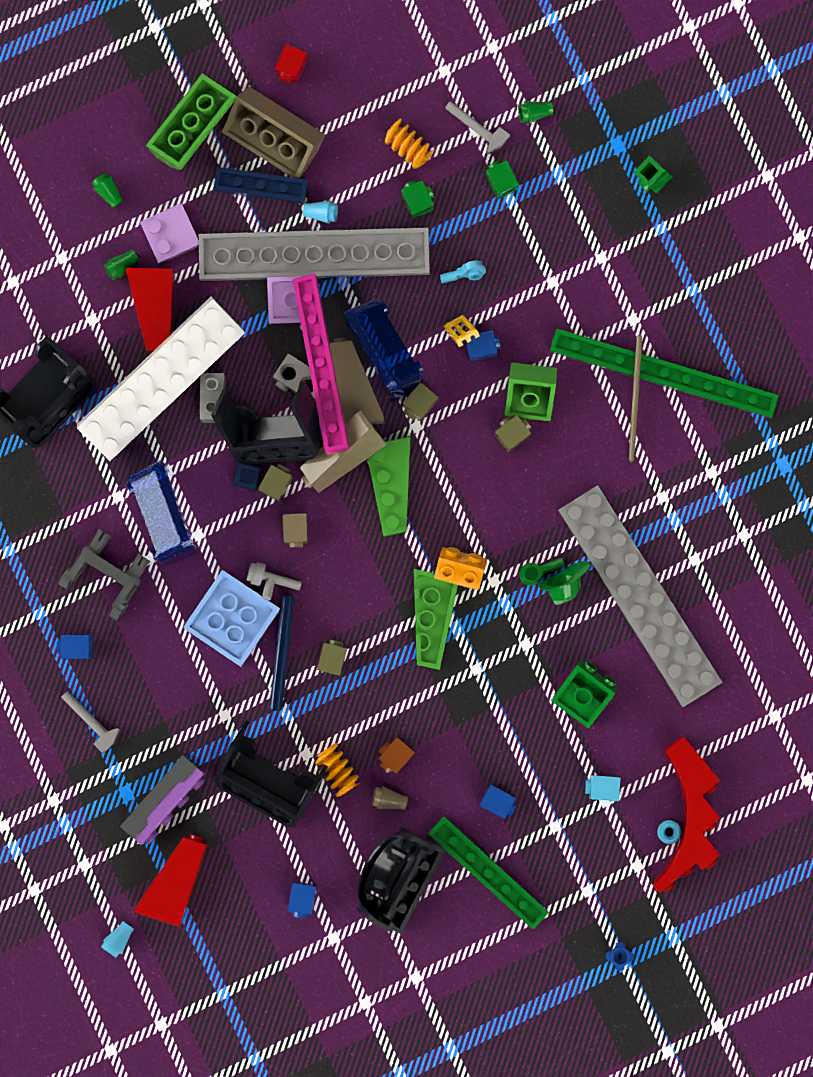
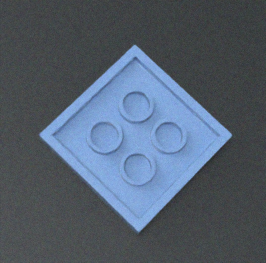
[183,570,280,667]

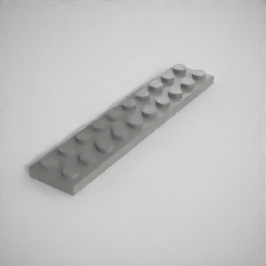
[199,228,430,281]
[558,485,723,707]

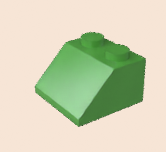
[505,363,557,421]

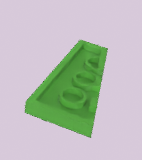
[368,437,410,537]
[414,569,458,670]

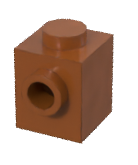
[378,737,415,774]

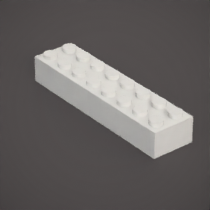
[77,296,245,461]

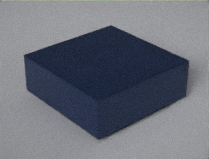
[234,463,262,491]

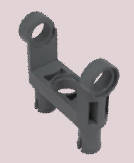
[58,529,150,621]

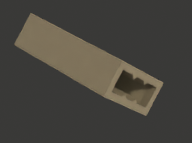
[330,338,384,425]
[300,410,386,493]

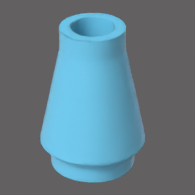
[303,201,338,224]
[101,921,134,958]

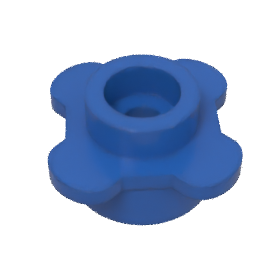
[606,942,634,971]

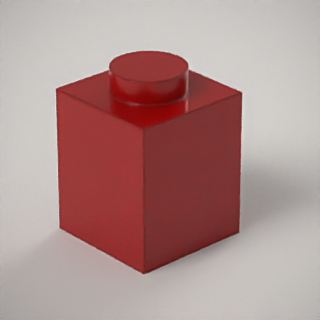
[275,44,308,84]

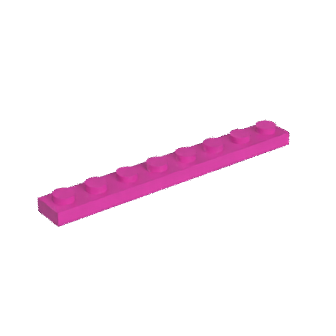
[293,273,350,455]

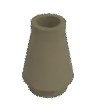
[372,786,408,810]

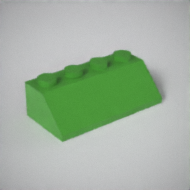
[146,74,237,170]

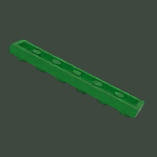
[428,816,549,930]

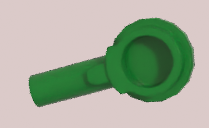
[519,558,565,586]

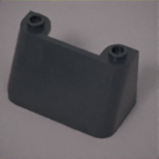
[0,335,96,448]

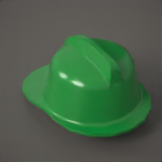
[539,561,590,605]

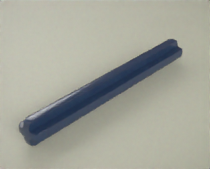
[270,596,294,711]

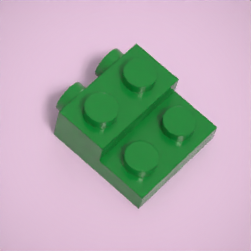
[551,660,618,729]

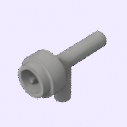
[246,562,302,600]

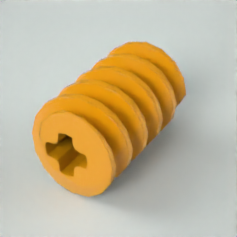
[385,118,435,169]
[315,743,360,797]

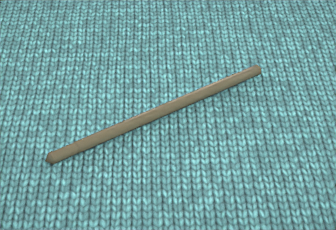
[628,334,642,463]

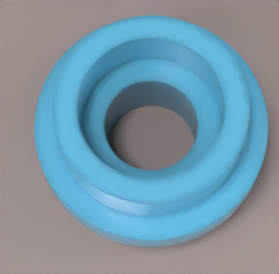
[657,820,681,844]

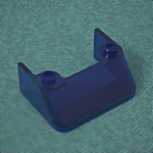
[343,299,425,402]
[126,460,200,566]

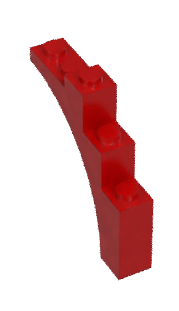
[651,736,720,893]

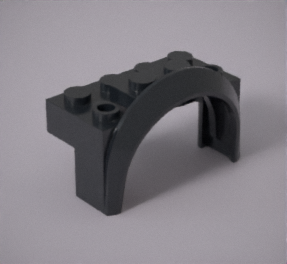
[356,826,446,934]

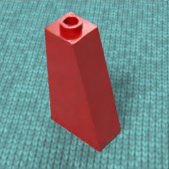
[126,268,175,354]
[134,834,208,927]

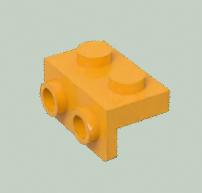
[434,547,487,590]

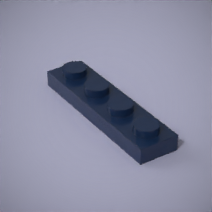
[214,167,308,204]

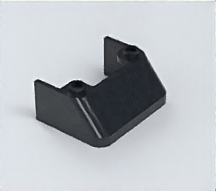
[211,382,320,465]
[215,720,329,827]

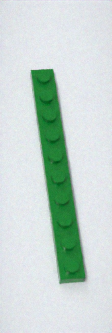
[550,329,779,418]

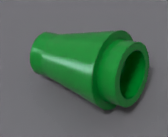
[518,101,553,124]
[92,172,124,208]
[104,250,139,281]

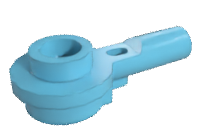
[440,261,486,284]

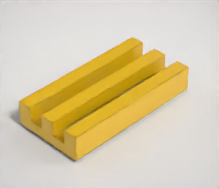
[444,315,479,347]

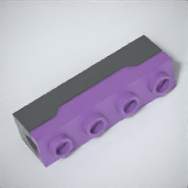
[120,755,206,845]

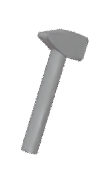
[445,101,510,154]
[61,691,120,754]

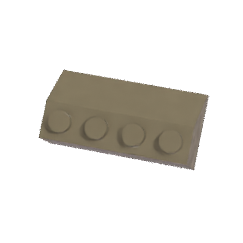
[222,86,325,179]

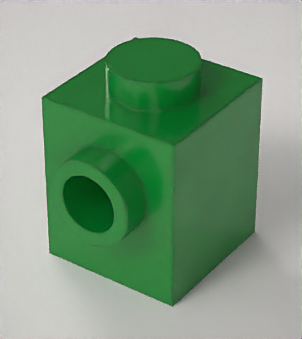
[634,156,672,194]
[401,180,434,219]

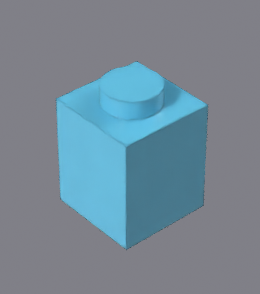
[585,775,620,801]

